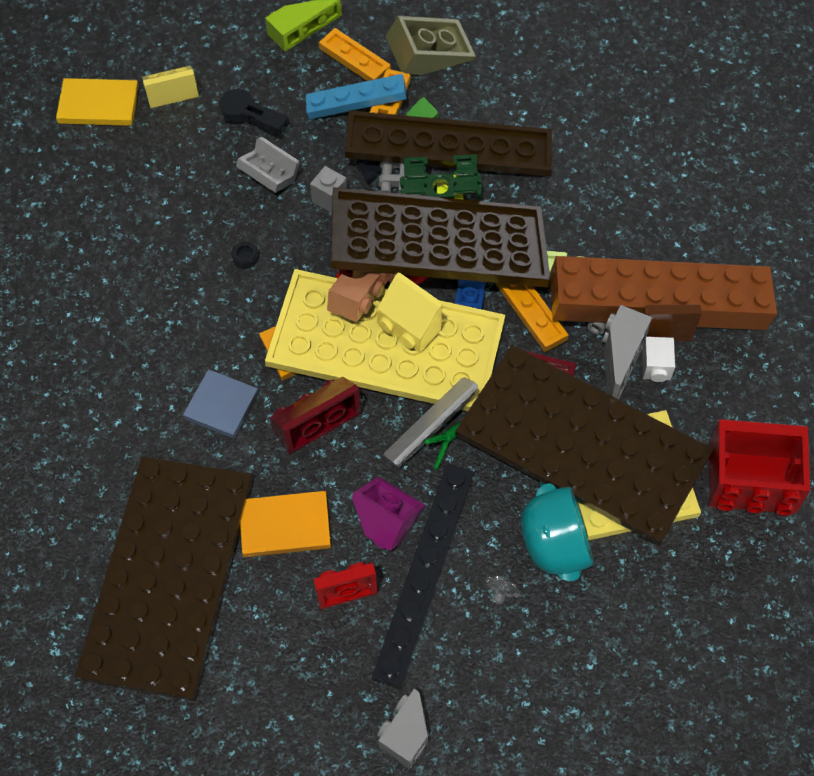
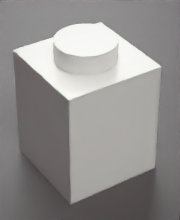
[642,337,675,382]

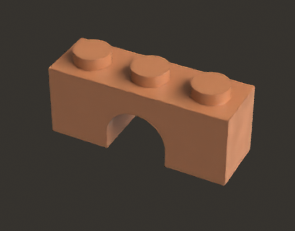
[327,271,395,322]

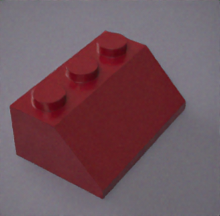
[269,376,361,455]

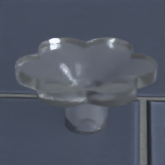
[485,576,521,604]

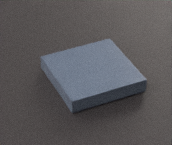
[183,369,259,439]

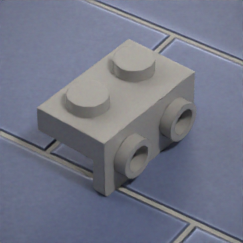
[236,137,299,193]

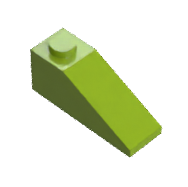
[265,0,342,52]

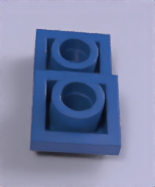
[455,280,486,310]

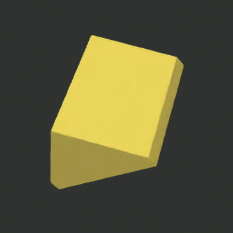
[142,66,199,108]

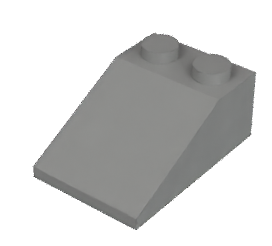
[602,305,652,400]

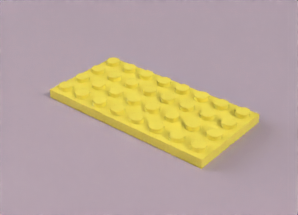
[265,269,505,411]

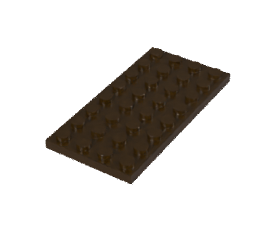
[331,187,551,287]
[455,345,713,546]
[75,457,253,701]

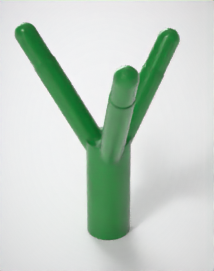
[424,421,461,470]

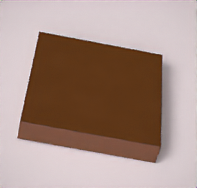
[643,305,702,341]

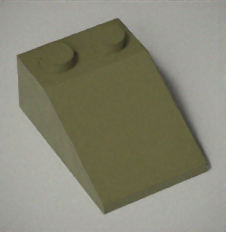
[385,16,476,75]

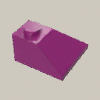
[352,476,426,551]

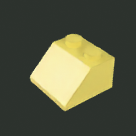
[377,272,443,353]

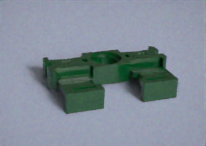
[400,154,482,199]

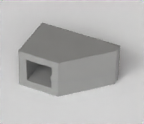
[377,689,428,769]

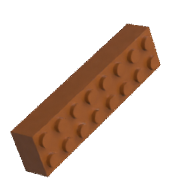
[550,256,777,330]

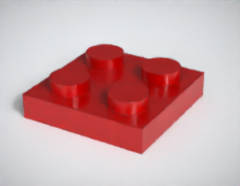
[313,562,378,610]

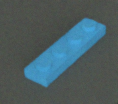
[306,74,407,119]

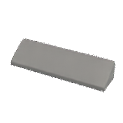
[384,377,478,469]

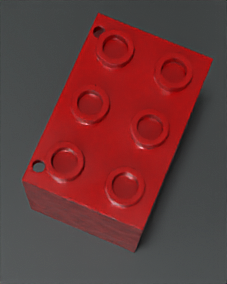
[709,419,810,516]

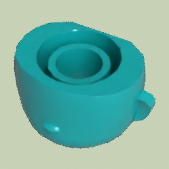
[521,483,594,581]

